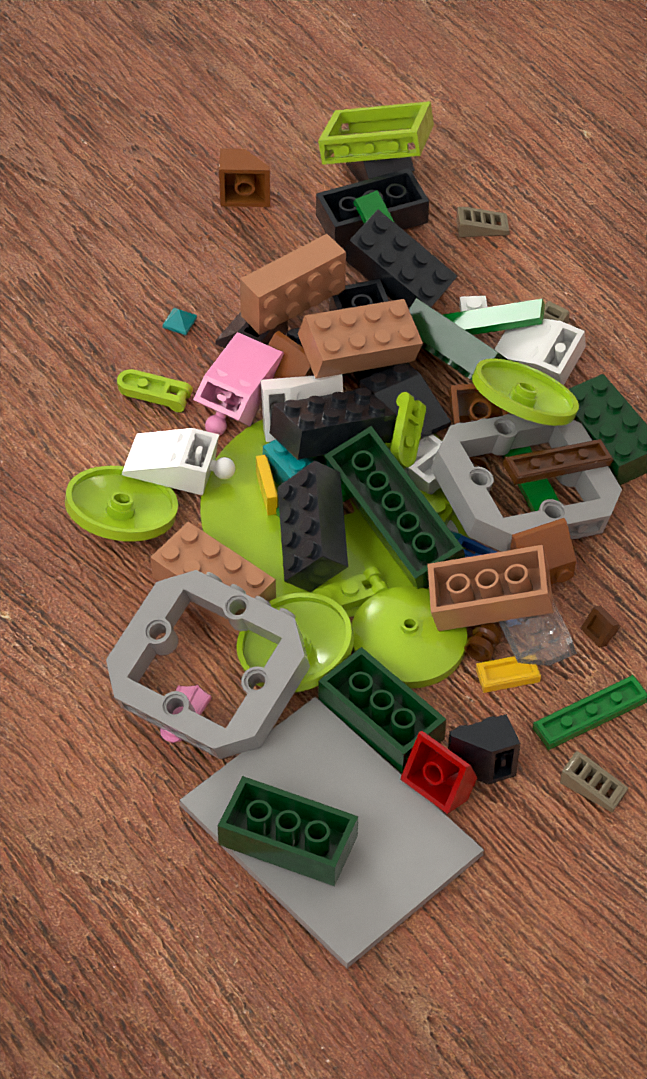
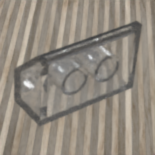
[499,598,577,666]

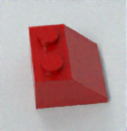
[400,731,477,814]

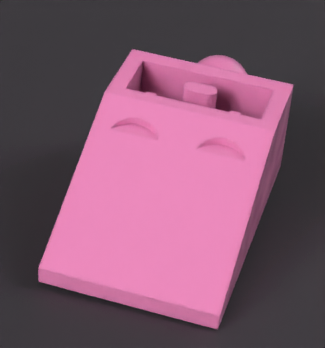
[193,332,284,436]

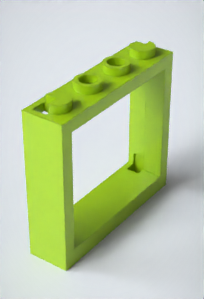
[318,101,434,165]

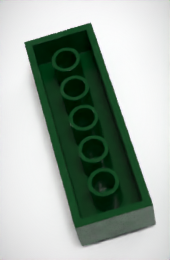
[324,426,466,589]

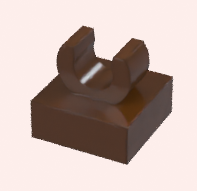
[580,606,621,648]

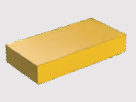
[256,455,278,516]
[476,653,541,693]

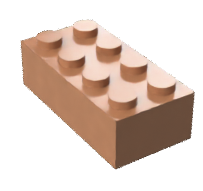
[240,234,346,335]
[298,299,423,379]
[150,522,276,636]
[428,545,554,631]

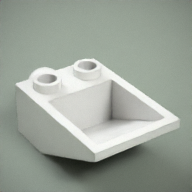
[122,428,235,496]

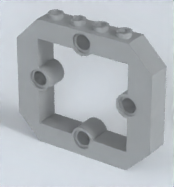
[431,414,622,552]
[106,570,310,759]

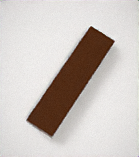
[502,439,613,485]

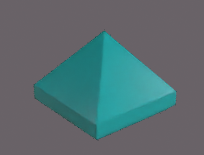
[162,308,197,335]

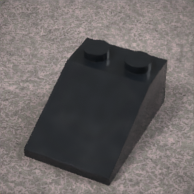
[360,363,451,439]

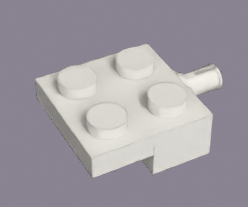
[403,434,442,495]

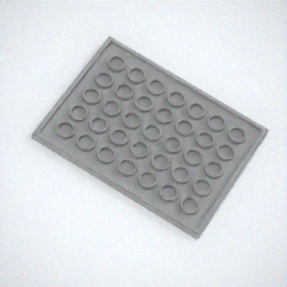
[179,697,484,969]

